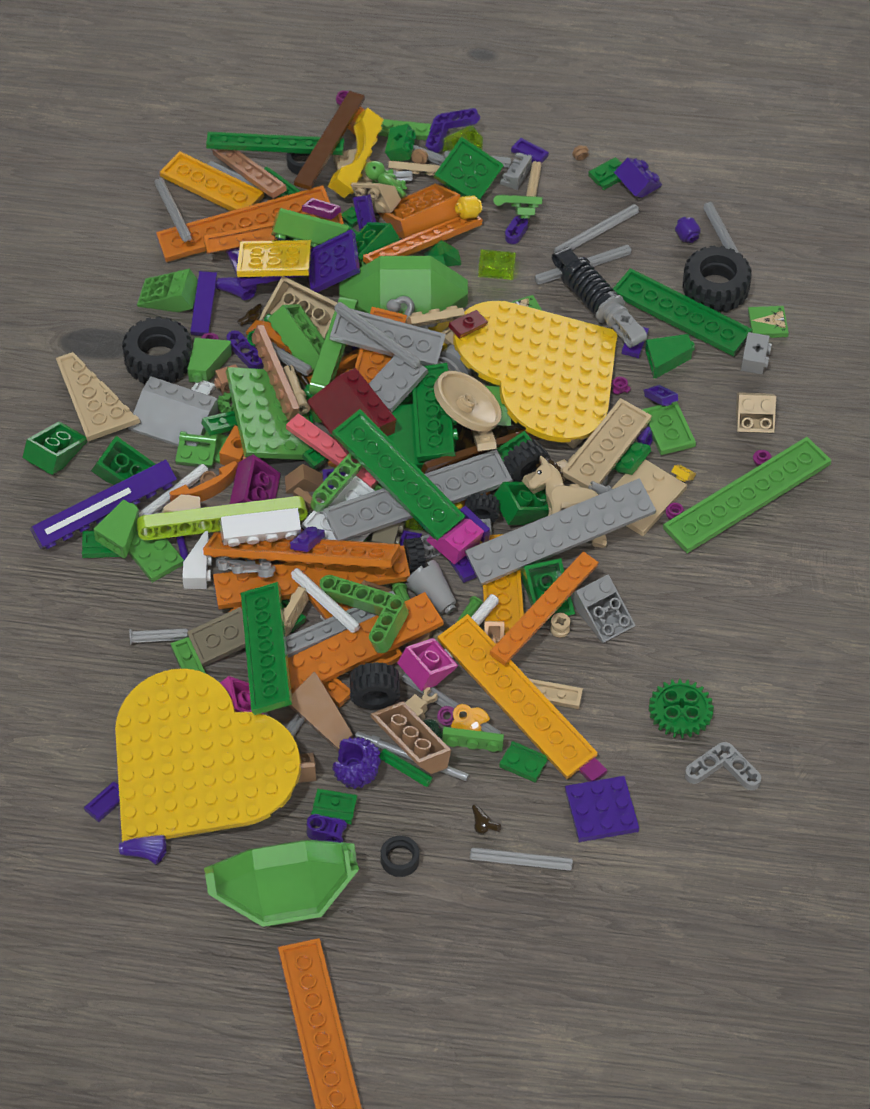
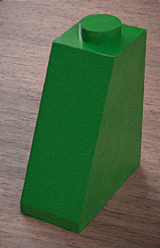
[645,334,695,379]

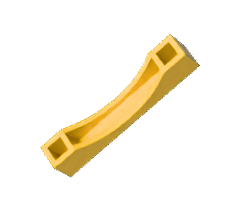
[328,107,384,198]

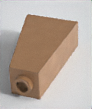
[289,672,354,751]

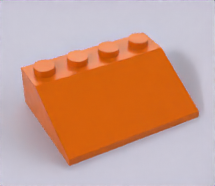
[378,183,461,239]

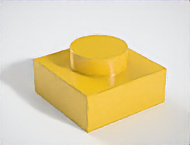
[671,465,696,482]

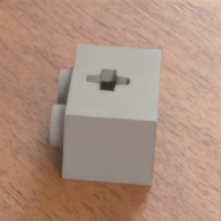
[741,332,772,374]

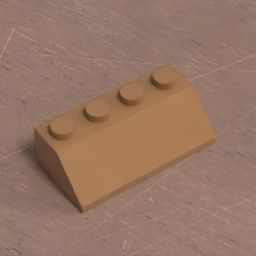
[370,702,451,774]

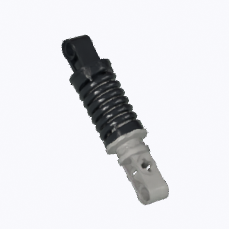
[552,247,647,348]

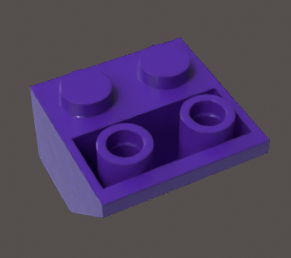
[614,157,663,198]

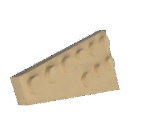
[56,352,140,441]

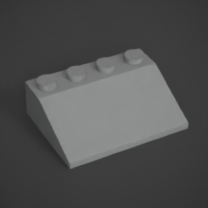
[128,376,219,446]

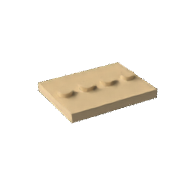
[612,459,687,536]

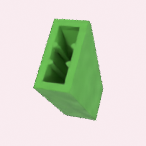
[188,338,232,383]
[94,500,139,559]

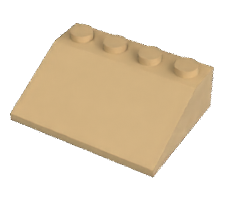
[258,276,337,339]

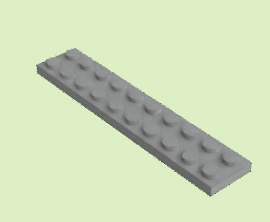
[323,449,512,541]
[465,478,656,586]

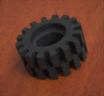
[465,492,499,523]
[403,537,426,573]

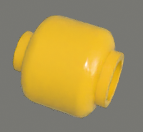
[455,196,482,219]

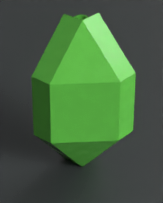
[339,256,468,314]
[204,840,359,927]

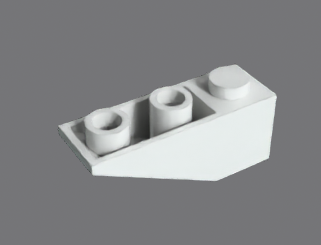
[183,531,212,589]

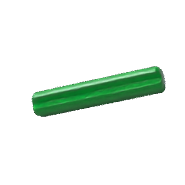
[379,749,433,787]

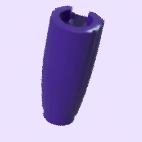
[216,277,257,300]
[119,835,167,865]

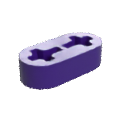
[505,215,528,244]

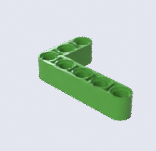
[310,453,363,512]
[320,575,409,653]

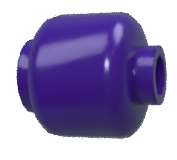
[675,217,701,243]

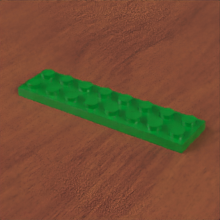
[613,268,753,356]
[332,409,465,541]
[241,582,292,715]

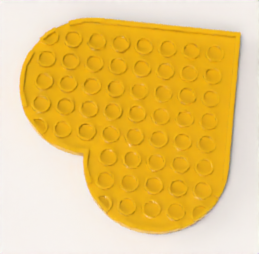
[453,301,617,442]
[115,669,301,842]

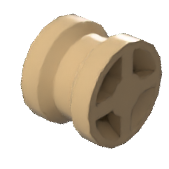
[550,613,570,638]

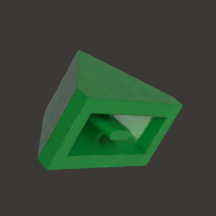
[424,240,461,267]

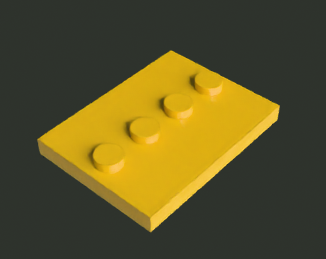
[237,240,311,277]

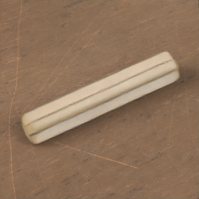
[526,161,541,196]

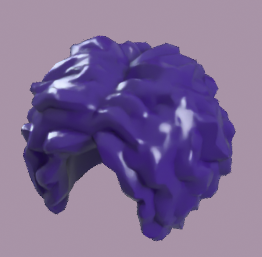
[332,737,381,789]

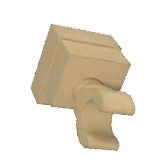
[405,687,438,721]

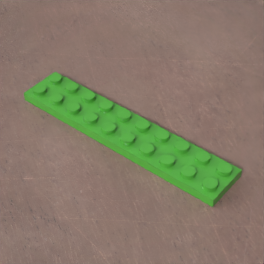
[663,437,832,553]

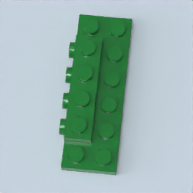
[412,363,459,461]

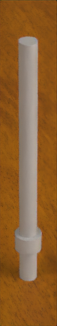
[355,731,469,781]

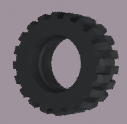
[682,245,752,312]
[122,317,192,384]

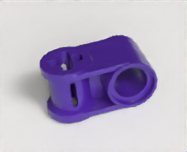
[306,814,347,842]

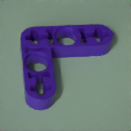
[425,108,480,153]
[227,331,289,369]

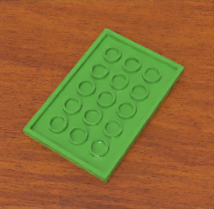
[226,367,312,460]

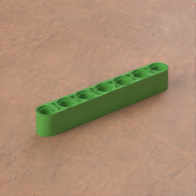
[309,297,358,395]

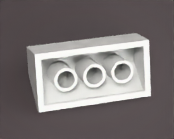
[220,508,301,547]

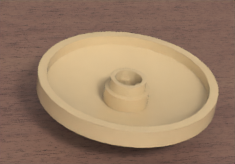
[434,371,501,432]

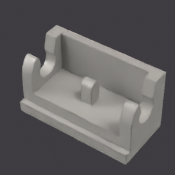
[500,153,532,190]

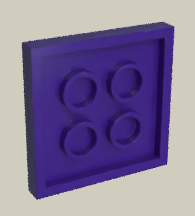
[309,229,360,292]
[565,776,639,842]

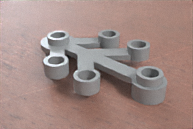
[216,556,275,578]

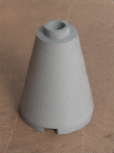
[405,560,457,614]

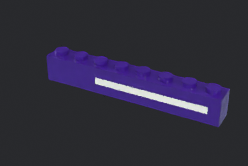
[30,460,177,549]

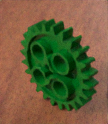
[648,679,714,738]

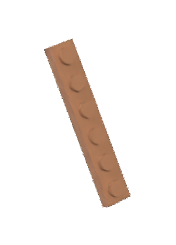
[212,149,287,198]
[252,325,300,421]

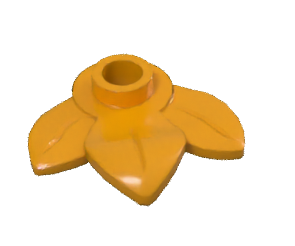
[451,704,490,731]

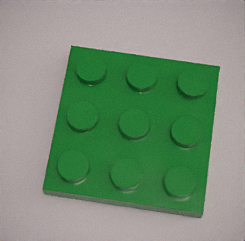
[433,137,504,200]

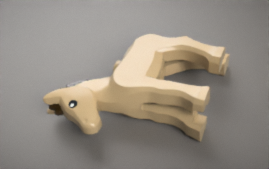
[528,456,607,548]

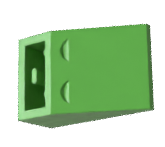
[137,269,198,312]

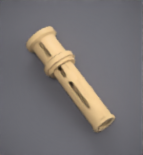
[283,365,310,415]

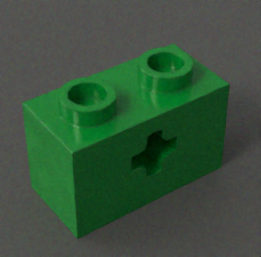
[385,123,416,162]

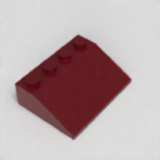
[307,368,396,455]

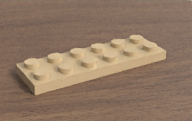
[562,398,652,488]

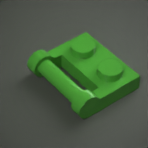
[175,431,218,468]

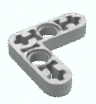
[685,742,761,790]

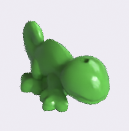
[365,161,407,198]

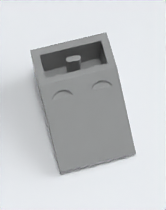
[571,574,636,643]

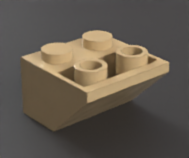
[351,183,401,213]
[736,393,776,433]

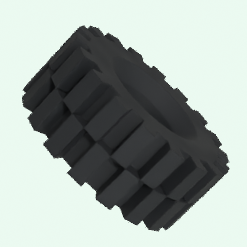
[503,439,551,482]

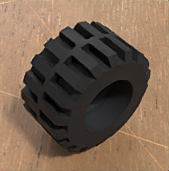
[349,662,400,710]

